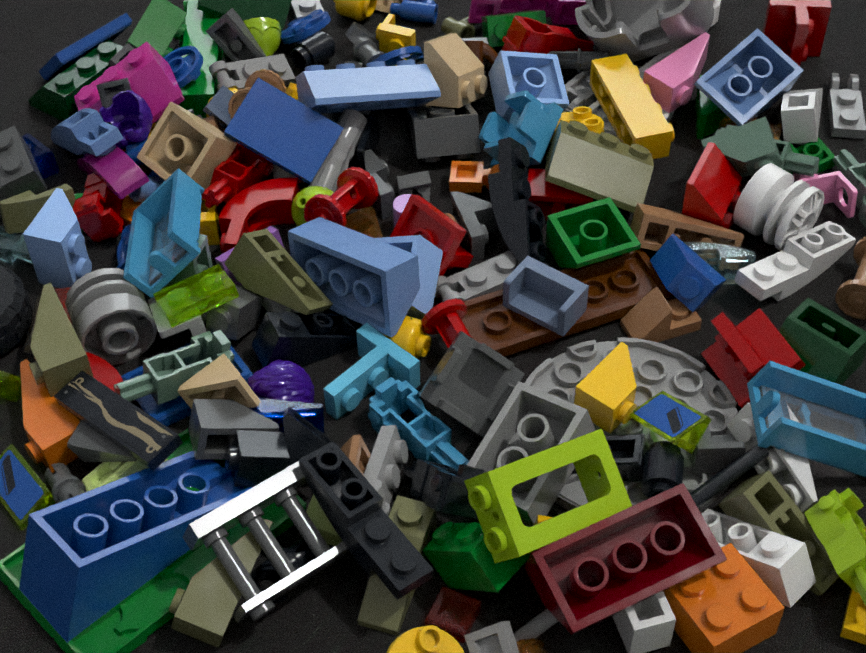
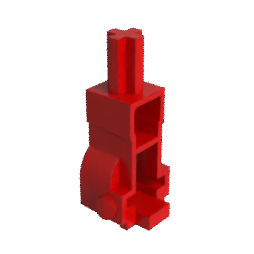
[502,15,594,54]
[201,142,274,208]
[73,173,124,242]

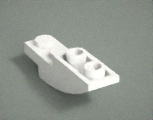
[734,221,856,301]

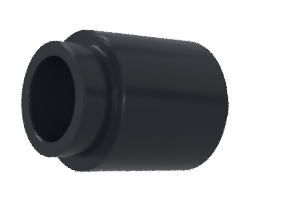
[291,31,335,71]
[641,441,684,498]

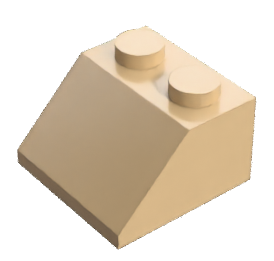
[424,33,487,108]
[137,102,237,189]

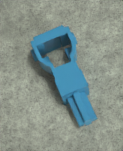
[368,377,469,470]

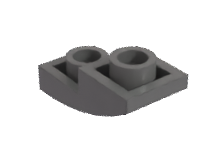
[364,149,395,220]

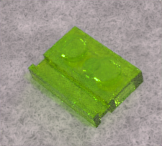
[153,264,240,327]

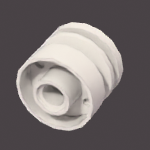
[733,163,825,251]

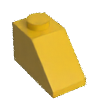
[574,342,637,434]

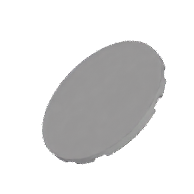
[525,337,738,511]

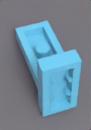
[323,323,420,420]

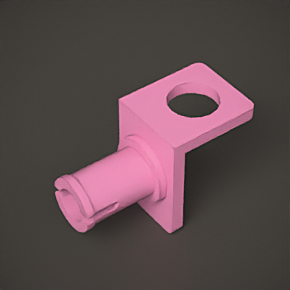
[793,171,858,218]

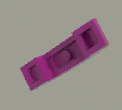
[77,146,150,199]

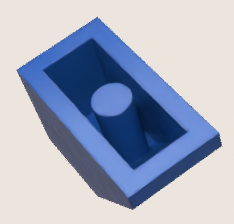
[650,234,726,312]

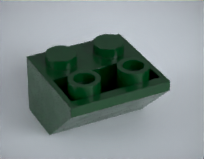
[779,298,866,385]

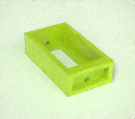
[464,428,632,563]

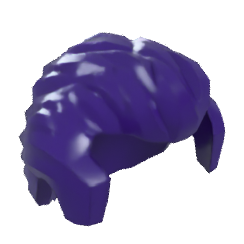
[99,90,153,149]
[247,360,315,421]

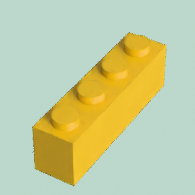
[589,54,675,159]

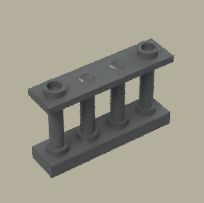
[183,461,350,623]

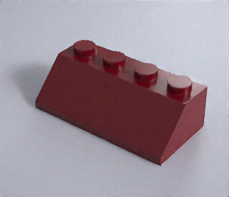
[525,483,727,635]

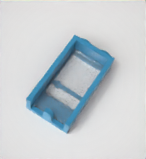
[123,168,205,298]
[747,361,866,477]

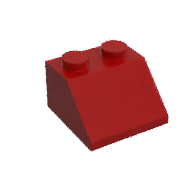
[682,142,742,229]

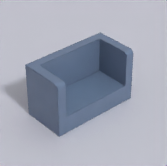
[503,256,589,336]

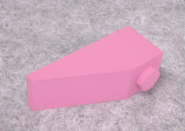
[643,32,710,113]

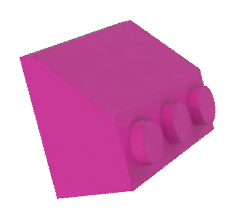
[74,41,185,124]

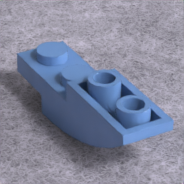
[51,108,124,157]

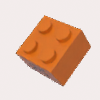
[663,543,785,653]

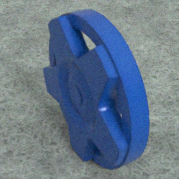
[280,9,331,44]
[163,46,203,88]
[372,46,424,66]

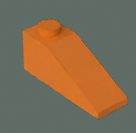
[20,359,80,473]

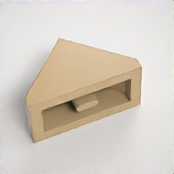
[177,353,260,409]

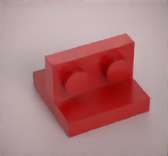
[762,0,832,66]
[390,194,474,276]
[701,308,806,408]

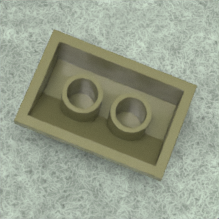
[545,120,654,213]

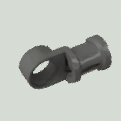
[345,22,385,67]

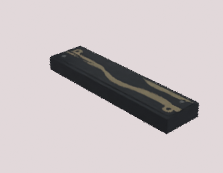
[54,370,183,471]

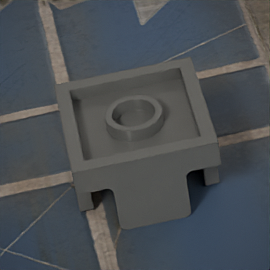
[418,331,525,438]

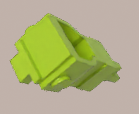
[804,488,866,606]

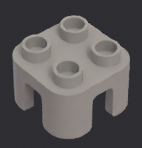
[575,0,714,62]

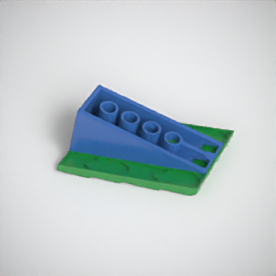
[0,428,307,653]

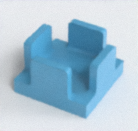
[479,90,563,167]

